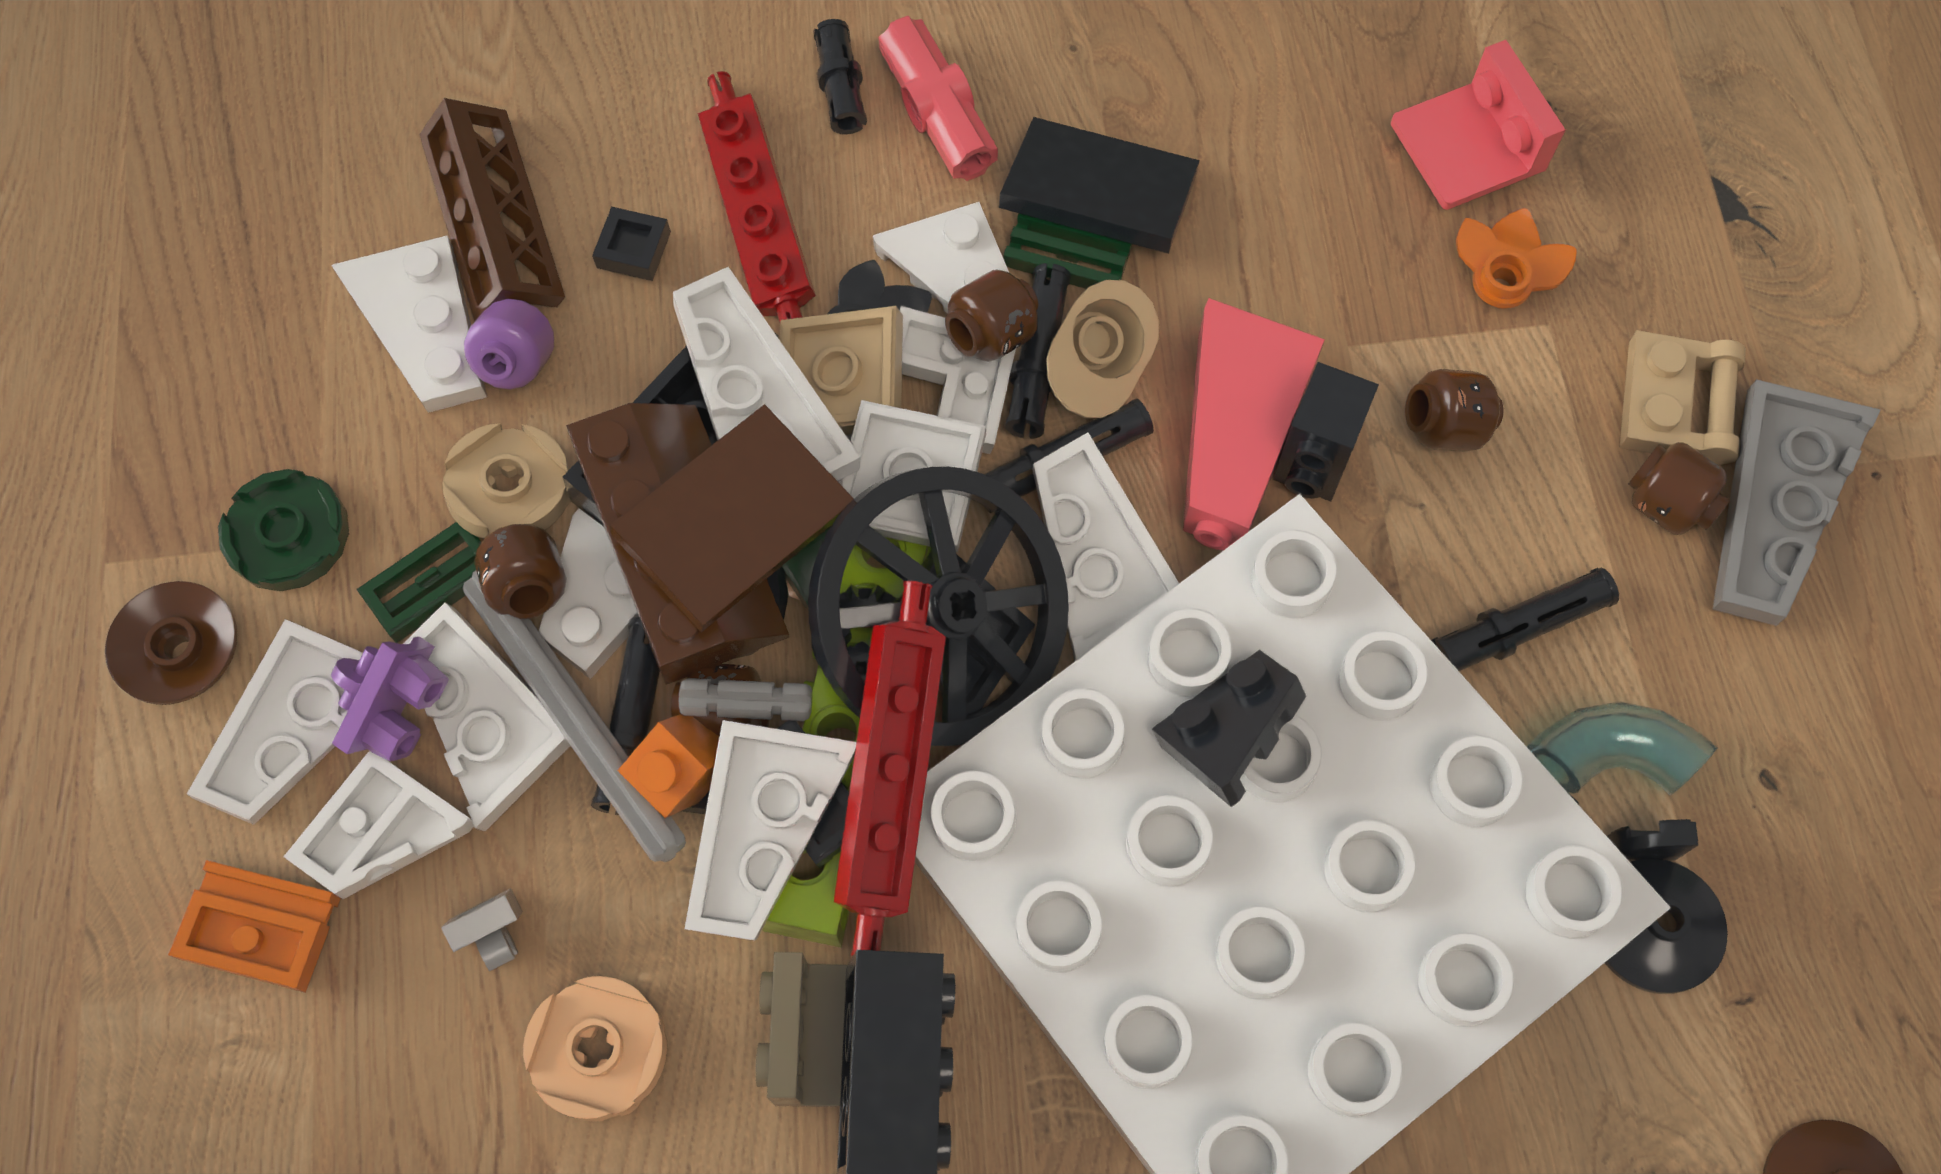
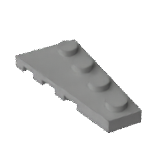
[1712,379,1881,626]

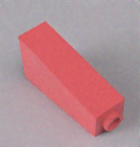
[1183,298,1325,550]

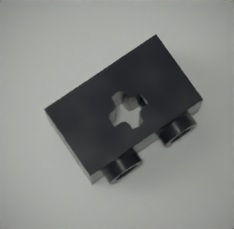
[1273,362,1379,502]

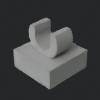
[441,888,523,971]

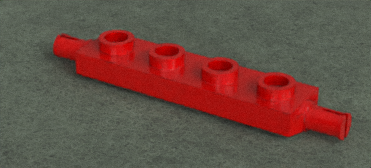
[698,71,816,322]
[834,581,946,956]

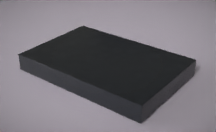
[999,117,1200,254]

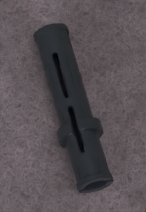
[1005,263,1071,439]
[984,399,1154,513]
[1431,567,1619,671]
[591,617,660,815]

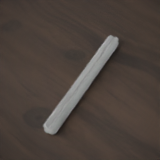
[463,571,686,862]

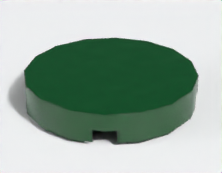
[218,469,349,592]

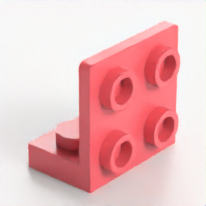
[1391,40,1566,210]

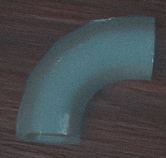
[1527,702,1718,795]

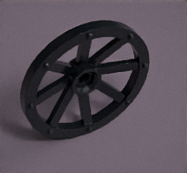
[808,466,1069,746]

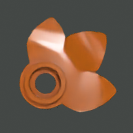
[1456,208,1577,309]

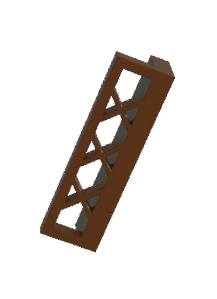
[419,98,565,322]

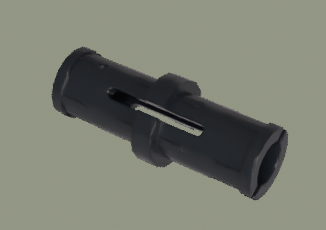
[813,19,867,135]

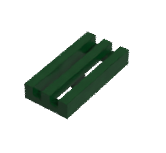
[1003,213,1132,289]
[356,522,481,643]

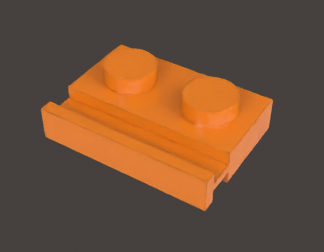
[168,860,341,993]

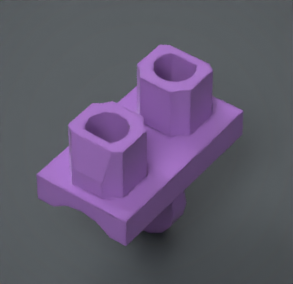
[331,637,449,761]

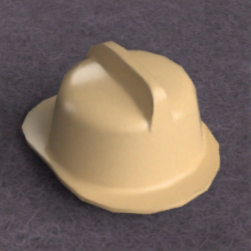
[1046,280,1159,418]

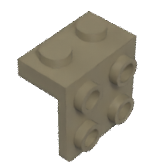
[756,952,848,1107]

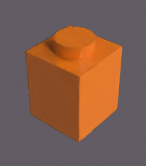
[617,714,719,818]

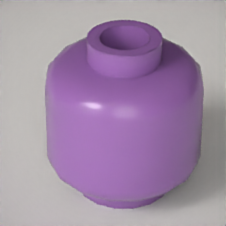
[464,299,554,390]

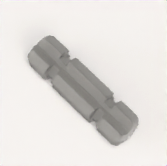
[679,678,812,721]

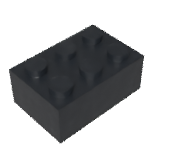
[836,950,956,1174]

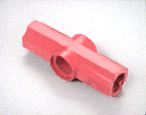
[878,16,998,181]

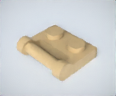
[1619,330,1746,465]

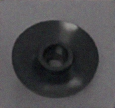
[1605,858,1728,994]

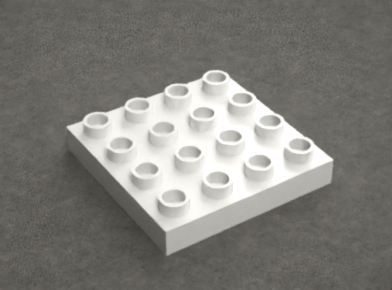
[915,494,1671,1174]

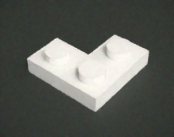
[900,306,1016,454]

